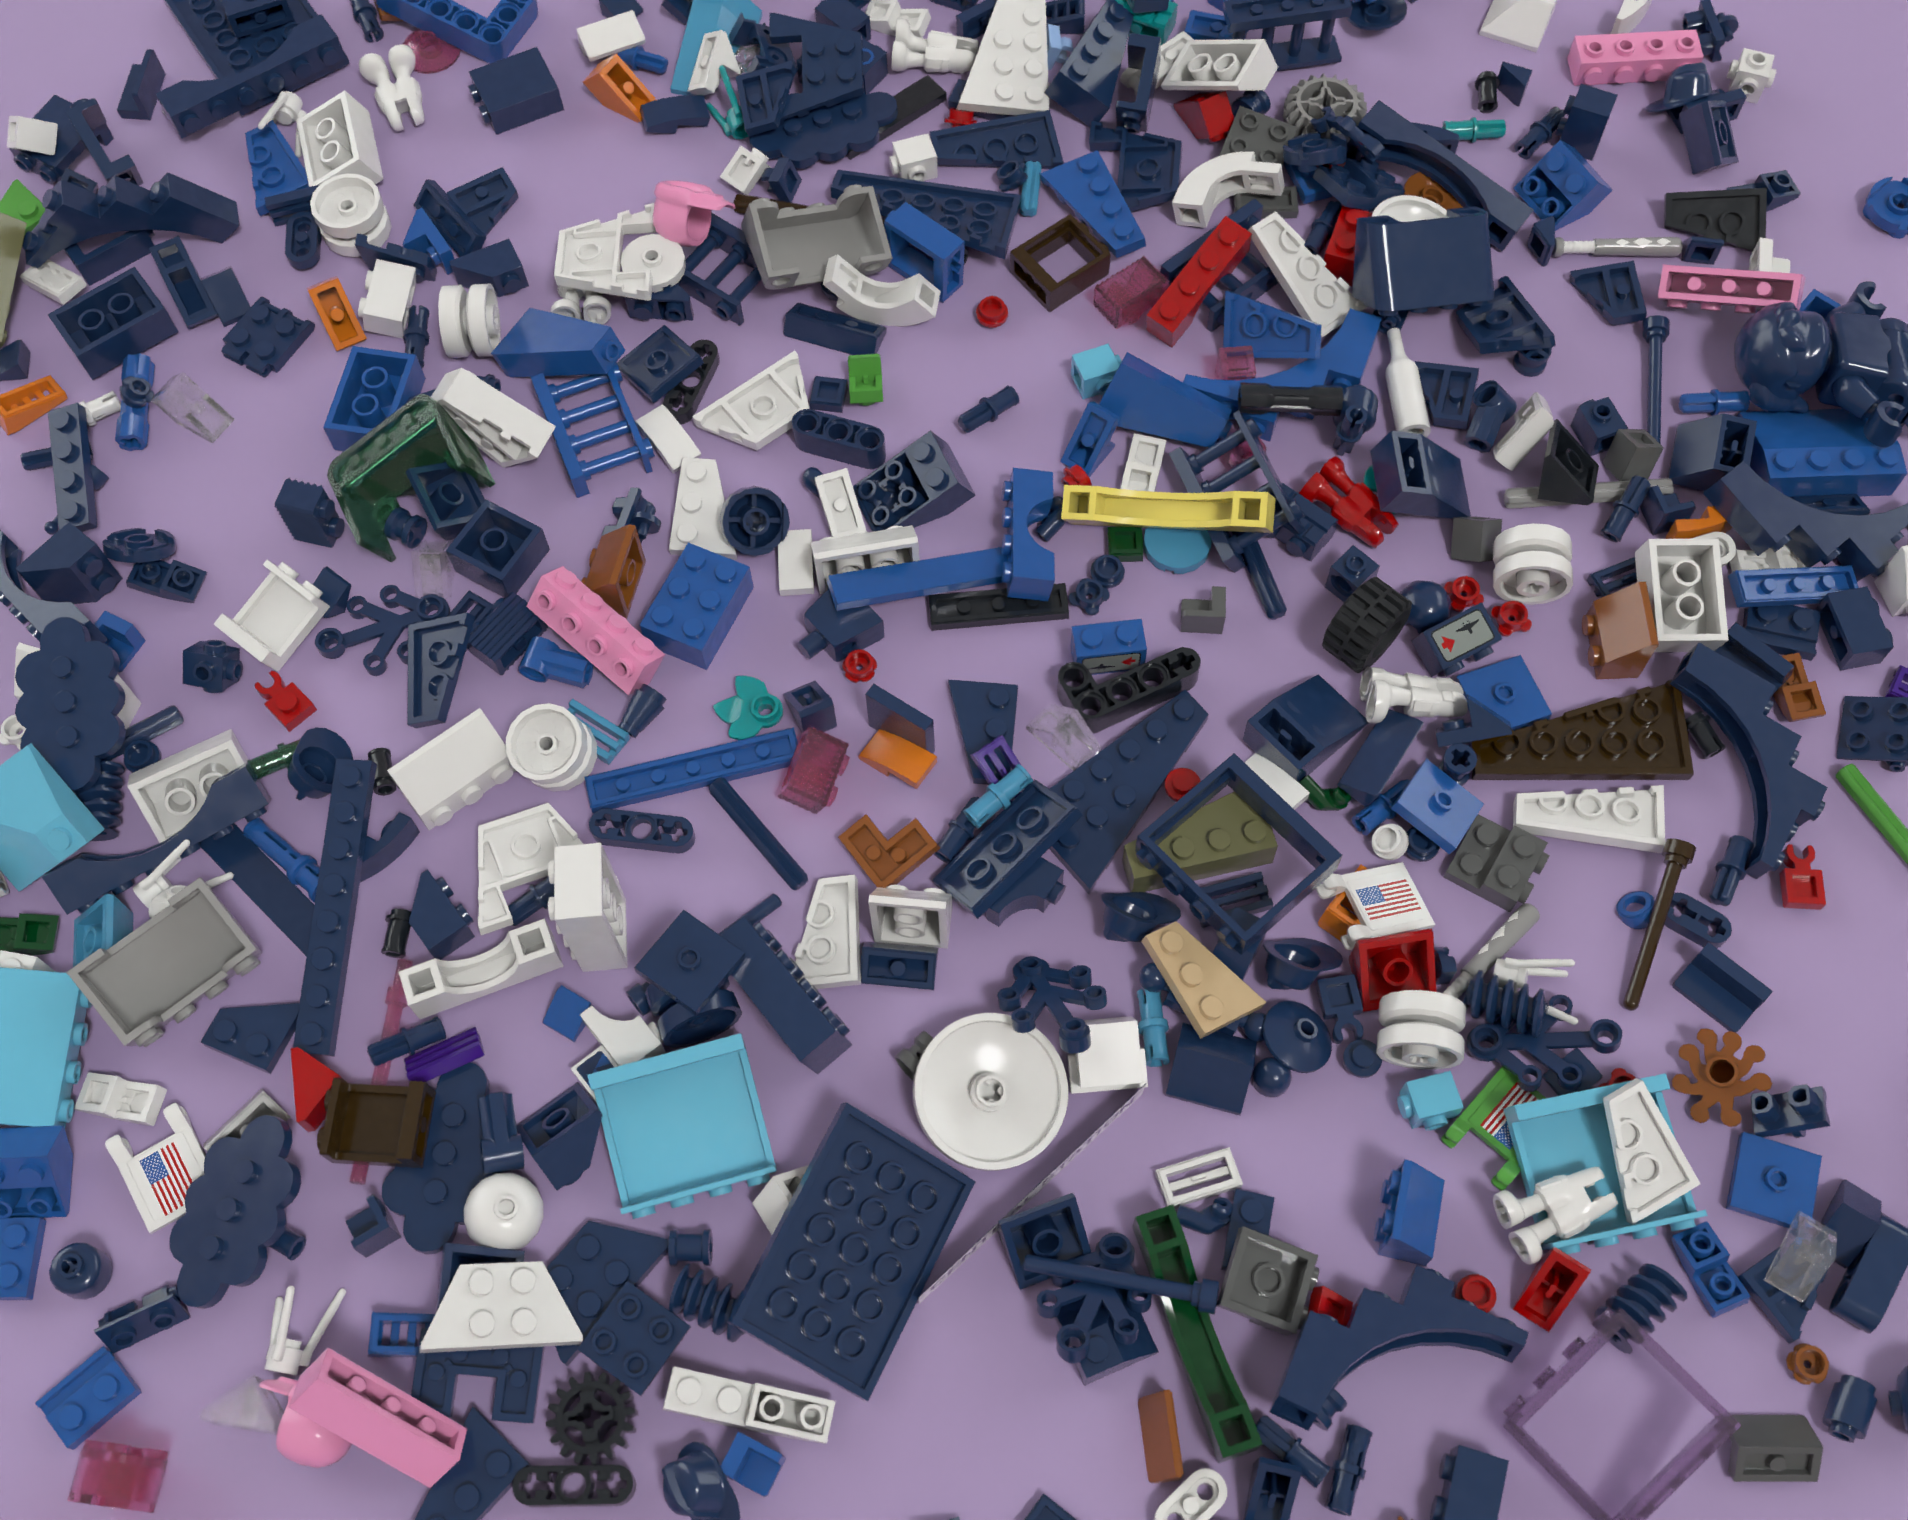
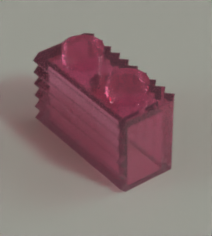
[1093,256,1169,329]
[778,726,850,814]

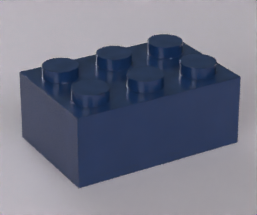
[47,266,179,380]

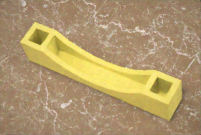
[1061,485,1276,533]

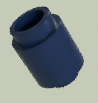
[1822,1375,1877,1443]

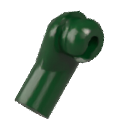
[1299,775,1352,811]

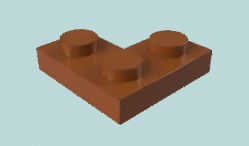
[838,814,941,888]

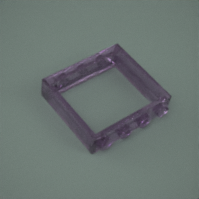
[1503,1306,1741,1520]

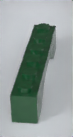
[1132,1204,1263,1464]

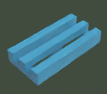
[568,699,630,765]

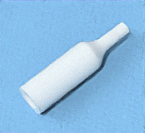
[1385,328,1431,437]

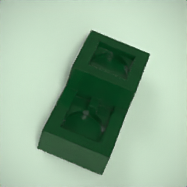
[0,913,60,956]

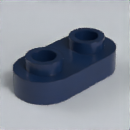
[285,212,321,270]

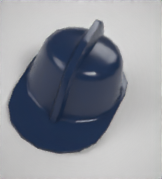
[1646,62,1719,112]
[287,727,353,801]
[1101,892,1181,942]
[1263,938,1343,990]
[662,1442,740,1520]

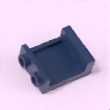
[1115,33,1161,134]
[9,95,114,184]
[65,98,143,186]

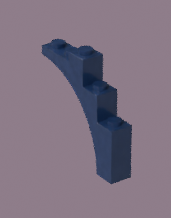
[22,172,239,268]
[1703,461,1908,582]
[1670,643,1828,879]
[1269,1265,1529,1431]

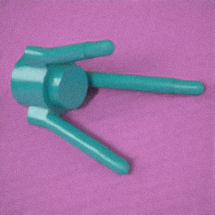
[706,65,749,139]

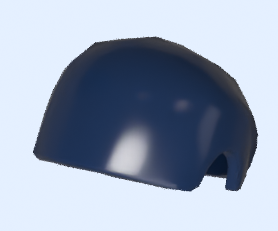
[1400,580,1451,634]

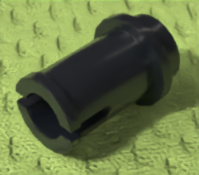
[1475,71,1500,113]
[1685,711,1726,759]
[368,748,397,796]
[381,909,412,958]

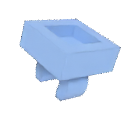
[1047,24,1073,70]

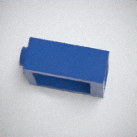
[884,202,965,303]

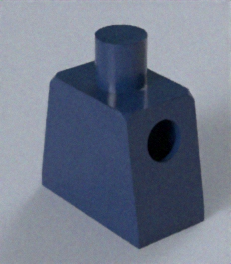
[797,588,885,662]

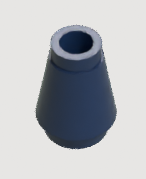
[618,684,667,738]

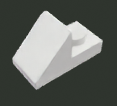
[688,30,741,95]

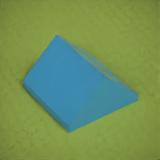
[73,894,134,967]

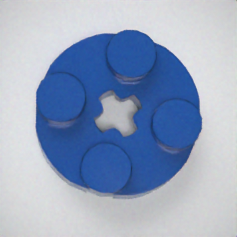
[1863,177,1908,239]

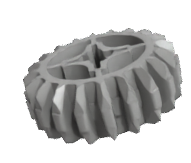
[1283,73,1367,139]

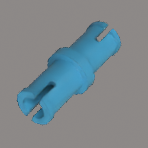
[963,764,1033,829]
[1137,989,1170,1067]

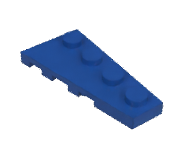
[1040,150,1146,258]

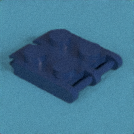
[221,297,315,377]

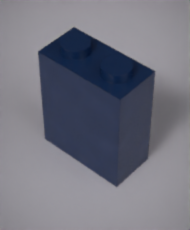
[468,47,564,135]

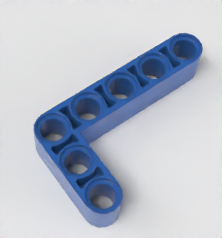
[376,0,538,63]

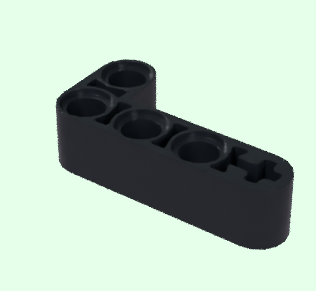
[1057,647,1201,734]

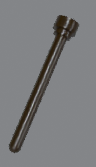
[1623,838,1696,1011]

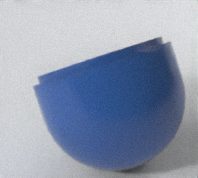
[1617,891,1655,930]

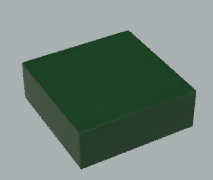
[1107,526,1143,562]

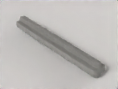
[1504,478,1674,509]

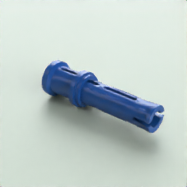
[243,818,320,902]

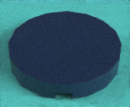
[102,528,176,563]

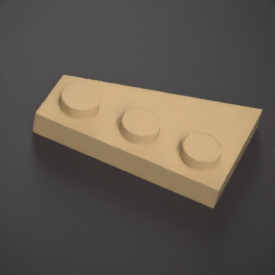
[1141,921,1267,1039]

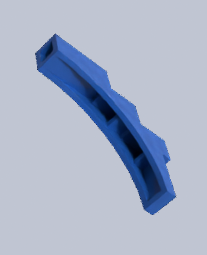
[1183,309,1382,442]

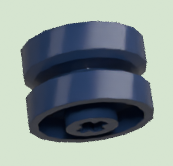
[644,979,742,1048]

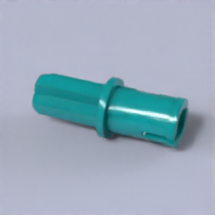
[1442,117,1506,143]

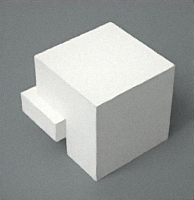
[1067,1016,1148,1094]

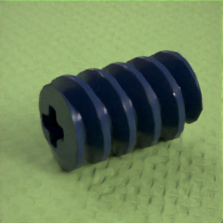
[75,761,125,841]
[1463,969,1549,1038]
[669,1263,745,1342]
[1595,1264,1688,1354]

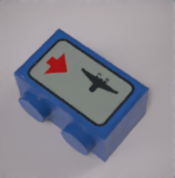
[1070,619,1147,675]

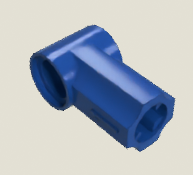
[518,636,594,689]

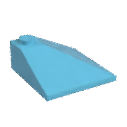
[0,743,105,892]

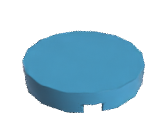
[1143,528,1211,574]

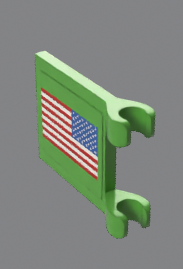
[1441,1066,1546,1191]

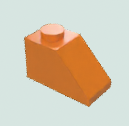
[583,53,657,123]
[307,276,367,351]

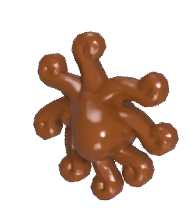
[1672,1028,1772,1127]

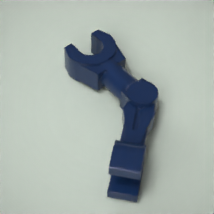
[1310,106,1385,164]

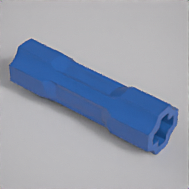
[115,353,155,451]

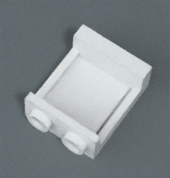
[214,559,330,672]

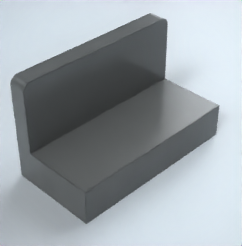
[1722,1415,1823,1482]

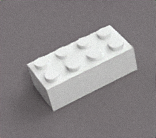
[548,842,628,972]

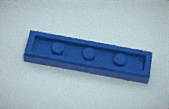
[1728,565,1859,608]

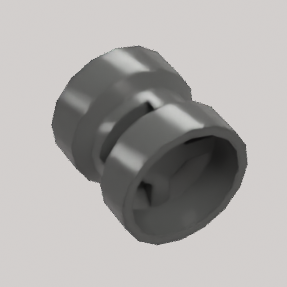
[894,1031,933,1081]

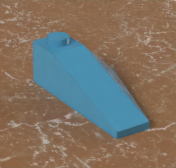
[670,0,763,95]

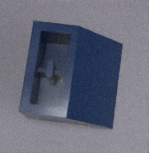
[1668,413,1757,492]

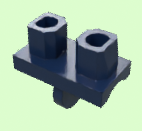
[1682,0,1739,62]
[602,487,661,543]
[1751,1084,1830,1138]

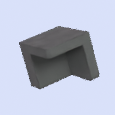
[1603,429,1664,481]
[1451,516,1502,562]
[1180,586,1226,634]

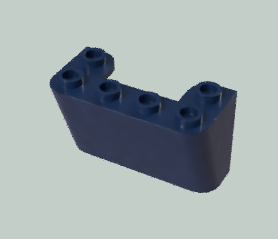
[1352,206,1495,316]

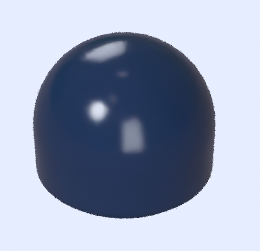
[1252,1057,1292,1097]

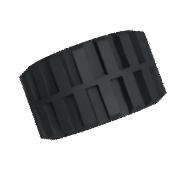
[1322,576,1412,673]

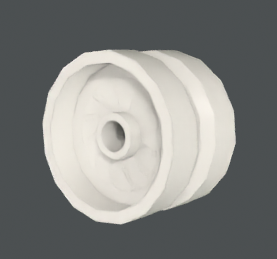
[310,173,392,257]
[438,284,501,358]
[1493,523,1573,605]
[506,703,597,792]
[1376,990,1466,1070]

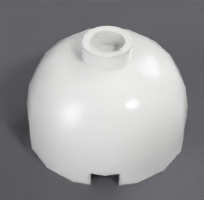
[464,1173,544,1250]

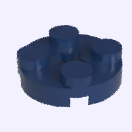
[1283,133,1347,172]

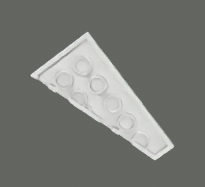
[957,0,1049,116]

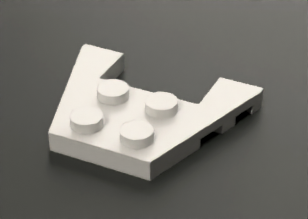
[554,203,656,301]
[478,803,619,935]

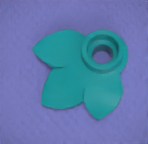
[713,675,784,740]

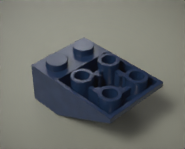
[853,430,976,532]
[1370,430,1471,519]
[1243,674,1369,782]

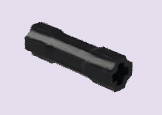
[1237,382,1343,416]

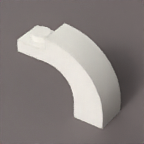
[1172,151,1285,228]
[823,254,941,327]

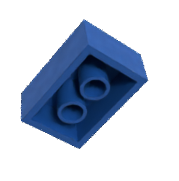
[323,346,426,456]
[639,542,754,670]

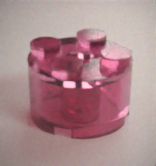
[67,1440,169,1513]

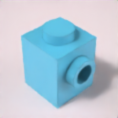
[1071,343,1122,400]
[1397,1071,1464,1131]

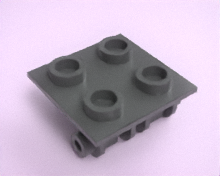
[1219,106,1298,166]

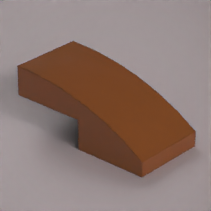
[1773,653,1826,722]

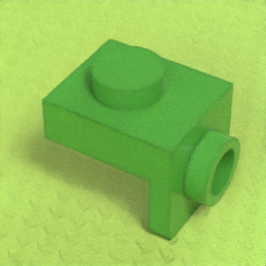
[848,354,883,405]

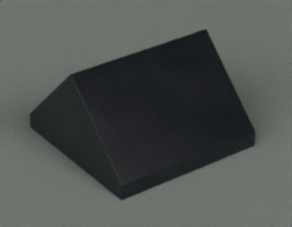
[1538,419,1599,505]

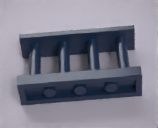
[1222,0,1352,71]
[1159,198,1308,332]
[677,213,762,326]
[1169,410,1306,573]

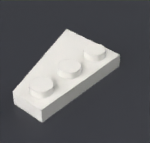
[669,457,738,560]
[795,875,861,989]
[1603,1078,1700,1225]

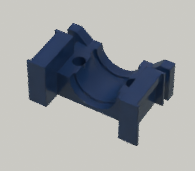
[729,12,798,77]

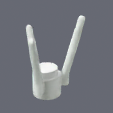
[258,91,307,158]
[133,840,234,908]
[1494,957,1578,1025]
[264,1286,346,1376]

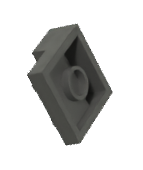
[1443,814,1550,912]
[1217,1227,1319,1336]

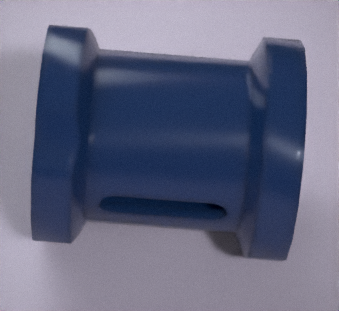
[1438,743,1477,786]
[668,1229,713,1266]

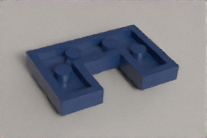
[411,1328,545,1424]

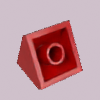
[1348,928,1437,1012]

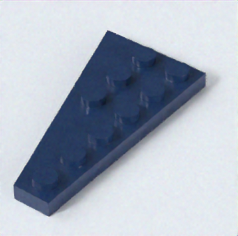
[831,170,1021,260]
[1049,689,1209,894]

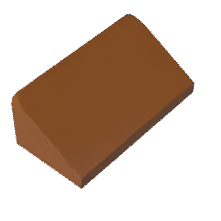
[1138,1390,1184,1484]

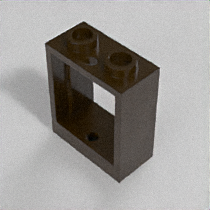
[1010,214,1111,313]

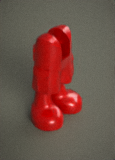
[1299,456,1399,548]

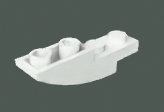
[662,1366,836,1444]

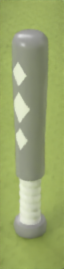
[1552,237,1683,257]
[1443,903,1540,999]

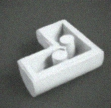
[1493,392,1554,471]

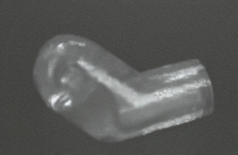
[734,44,760,78]

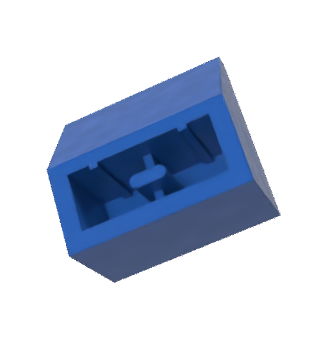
[1513,140,1613,231]
[0,1125,73,1219]
[1374,1159,1445,1266]

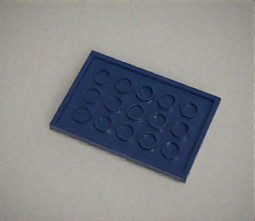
[727,1102,976,1401]

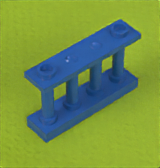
[531,363,655,498]

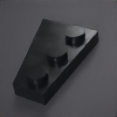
[1664,188,1767,252]

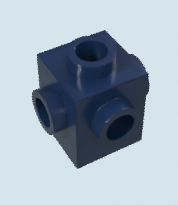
[182,640,243,693]

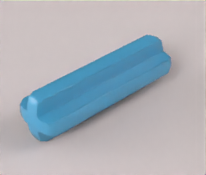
[1020,161,1042,217]

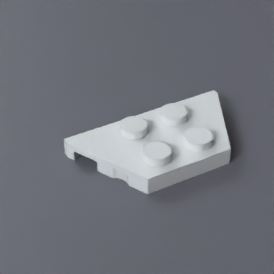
[692,350,809,451]
[420,1261,583,1353]

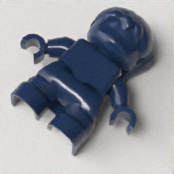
[1734,281,1908,448]

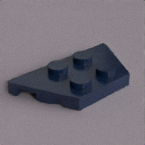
[1456,275,1556,354]
[546,1221,669,1366]

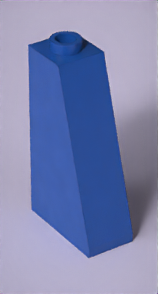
[491,308,626,377]
[1099,352,1233,448]

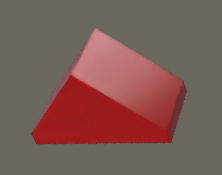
[291,1047,342,1132]
[1513,1247,1591,1332]

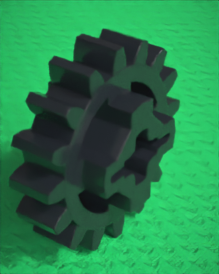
[546,1371,638,1465]

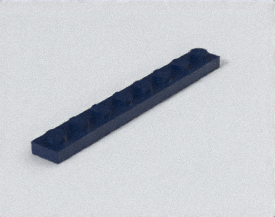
[293,759,377,1057]

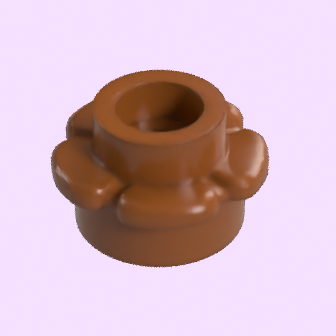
[1786,1343,1829,1385]

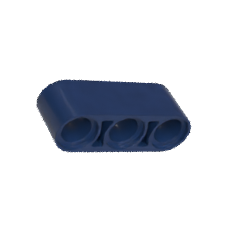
[792,409,886,469]
[1829,1212,1908,1334]

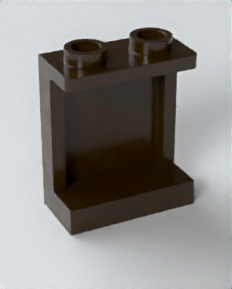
[317,1078,436,1168]

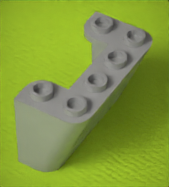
[741,184,892,290]
[66,877,262,1047]

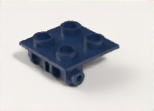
[1836,696,1908,772]
[577,1281,691,1396]

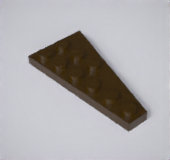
[1469,679,1694,780]

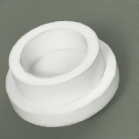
[1372,824,1409,860]

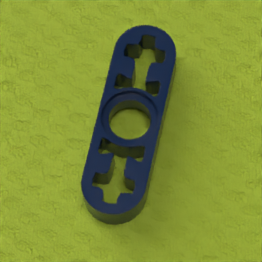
[589,809,695,854]

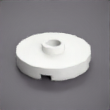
[620,234,686,293]

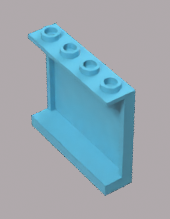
[0,967,92,1128]
[587,1033,777,1219]
[1503,1073,1708,1254]

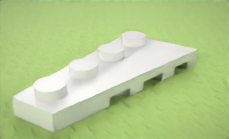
[1248,211,1367,338]
[1513,785,1665,853]

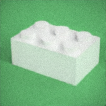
[1635,538,1729,652]

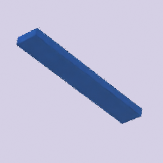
[827,547,1007,611]
[585,727,803,814]

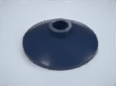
[1347,0,1407,31]
[1262,1001,1332,1073]

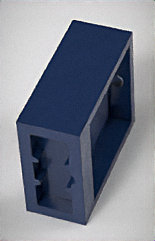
[64,230,155,286]

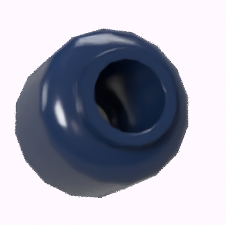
[1332,385,1378,434]
[49,1242,113,1300]

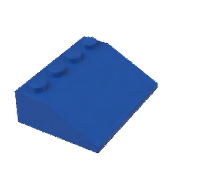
[1737,408,1908,497]

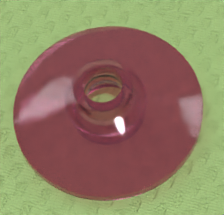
[402,29,461,74]

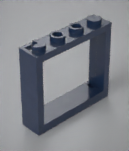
[1135,753,1343,955]

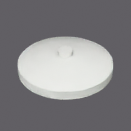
[913,1013,1068,1171]

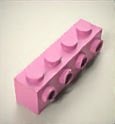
[1567,29,1704,86]
[1658,264,1806,314]
[526,566,665,696]
[288,1348,467,1488]

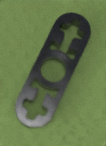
[663,340,720,424]
[512,1465,636,1507]

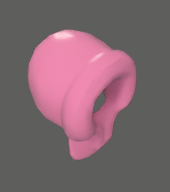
[653,180,735,247]
[259,1376,352,1468]

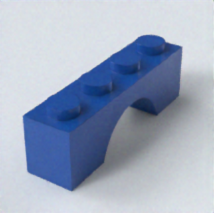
[1002,468,1055,601]

